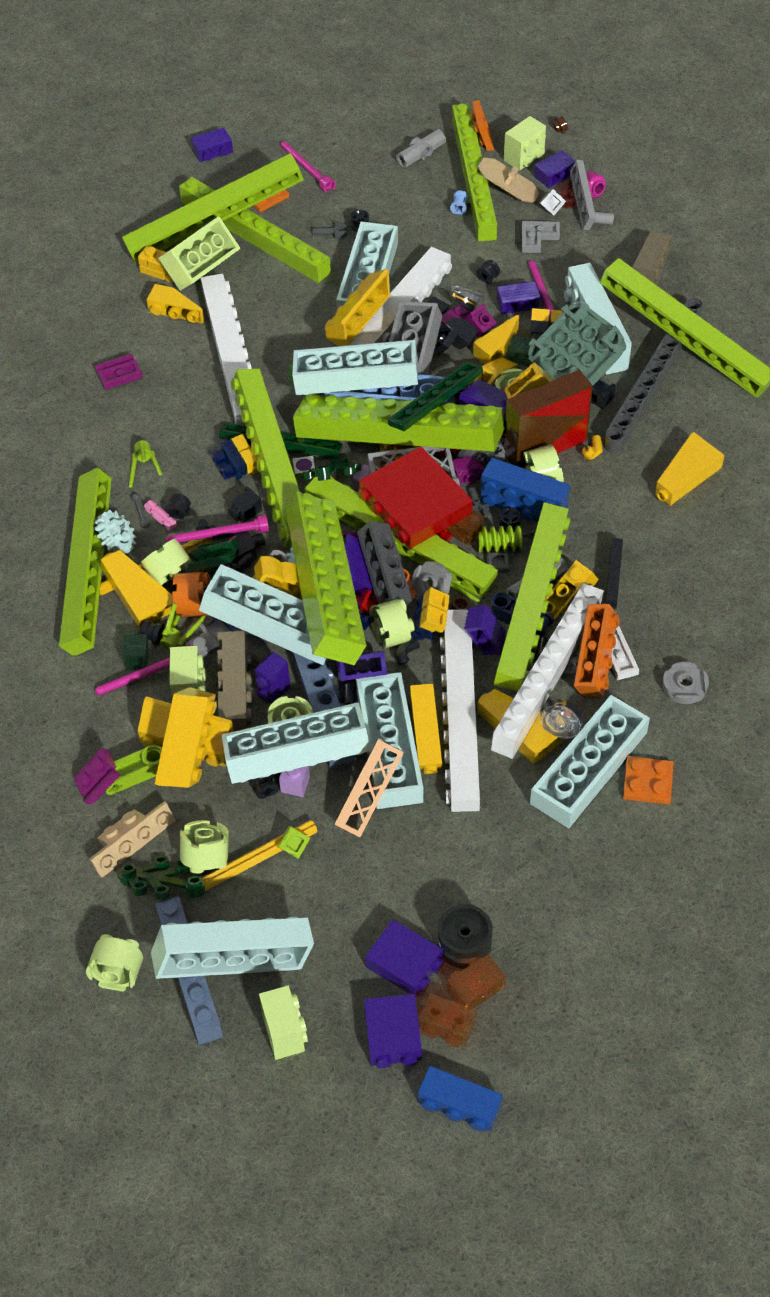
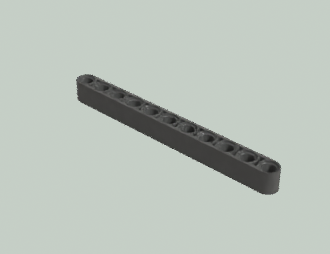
[604,298,703,453]

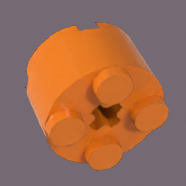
[172,572,210,617]

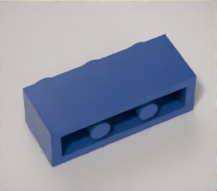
[418,1066,503,1131]

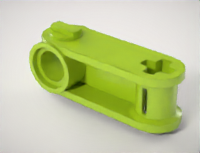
[105,745,162,795]

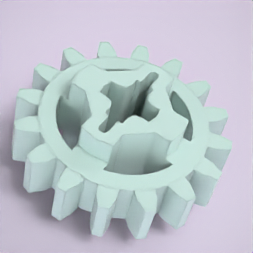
[95,510,137,554]

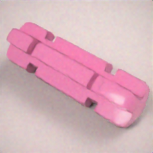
[144,500,177,531]

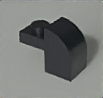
[434,318,478,355]

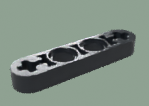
[606,538,623,609]

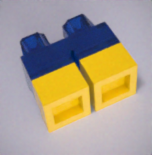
[212,434,259,480]
[411,587,450,640]

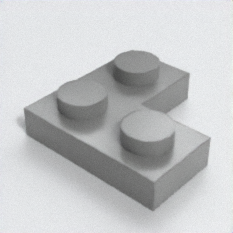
[522,221,560,253]
[185,614,229,658]

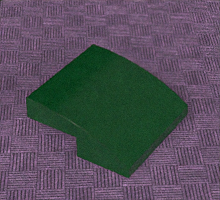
[188,536,238,572]

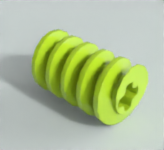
[478,525,522,553]

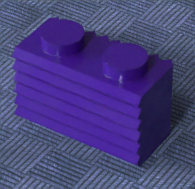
[191,128,233,162]
[534,150,576,189]
[497,282,540,314]
[464,605,506,655]
[254,652,290,703]

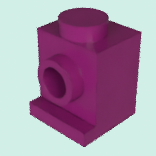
[465,303,497,338]
[453,455,484,487]

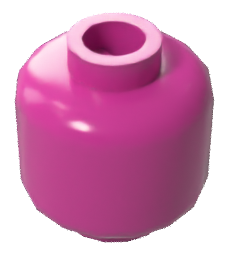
[586,171,606,198]

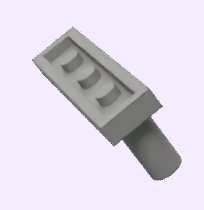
[570,160,614,230]

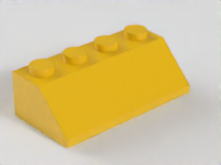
[325,269,390,346]
[155,687,217,788]
[138,696,234,767]

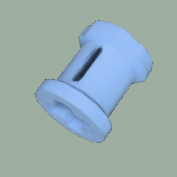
[450,190,469,215]

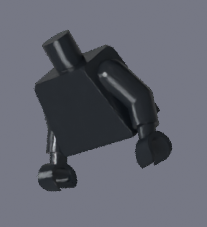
[196,519,266,573]

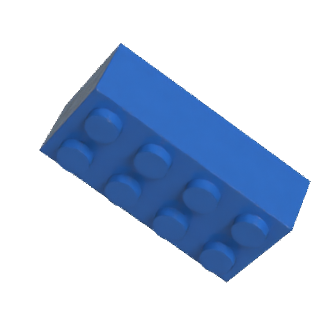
[480,458,570,521]

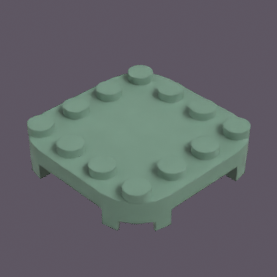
[528,302,626,385]

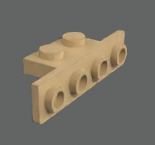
[89,802,175,877]

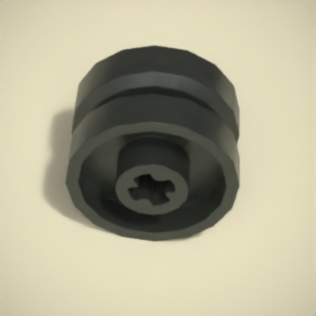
[438,904,493,969]

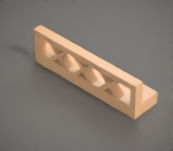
[335,738,404,837]

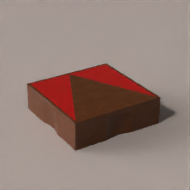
[504,369,593,468]

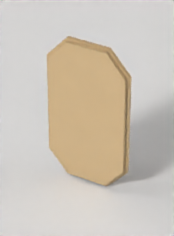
[478,157,540,203]

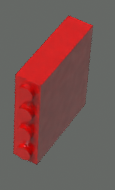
[358,446,473,549]

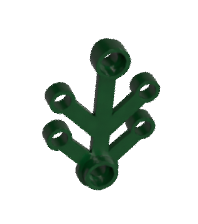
[303,457,362,481]
[117,855,205,901]

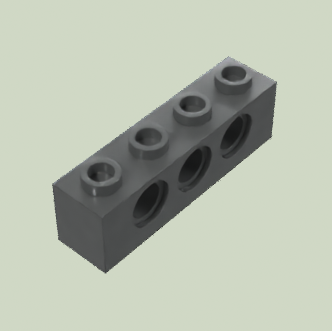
[357,521,412,605]

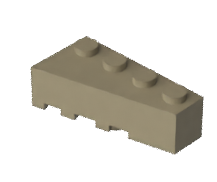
[632,231,673,285]
[217,631,252,731]

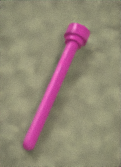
[280,141,336,193]
[528,260,554,327]
[165,515,269,543]
[95,643,193,695]

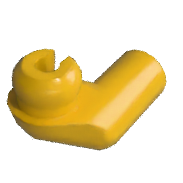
[582,435,603,460]

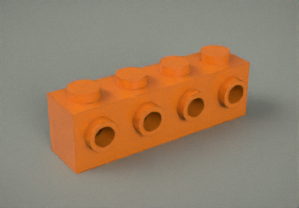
[574,604,619,698]

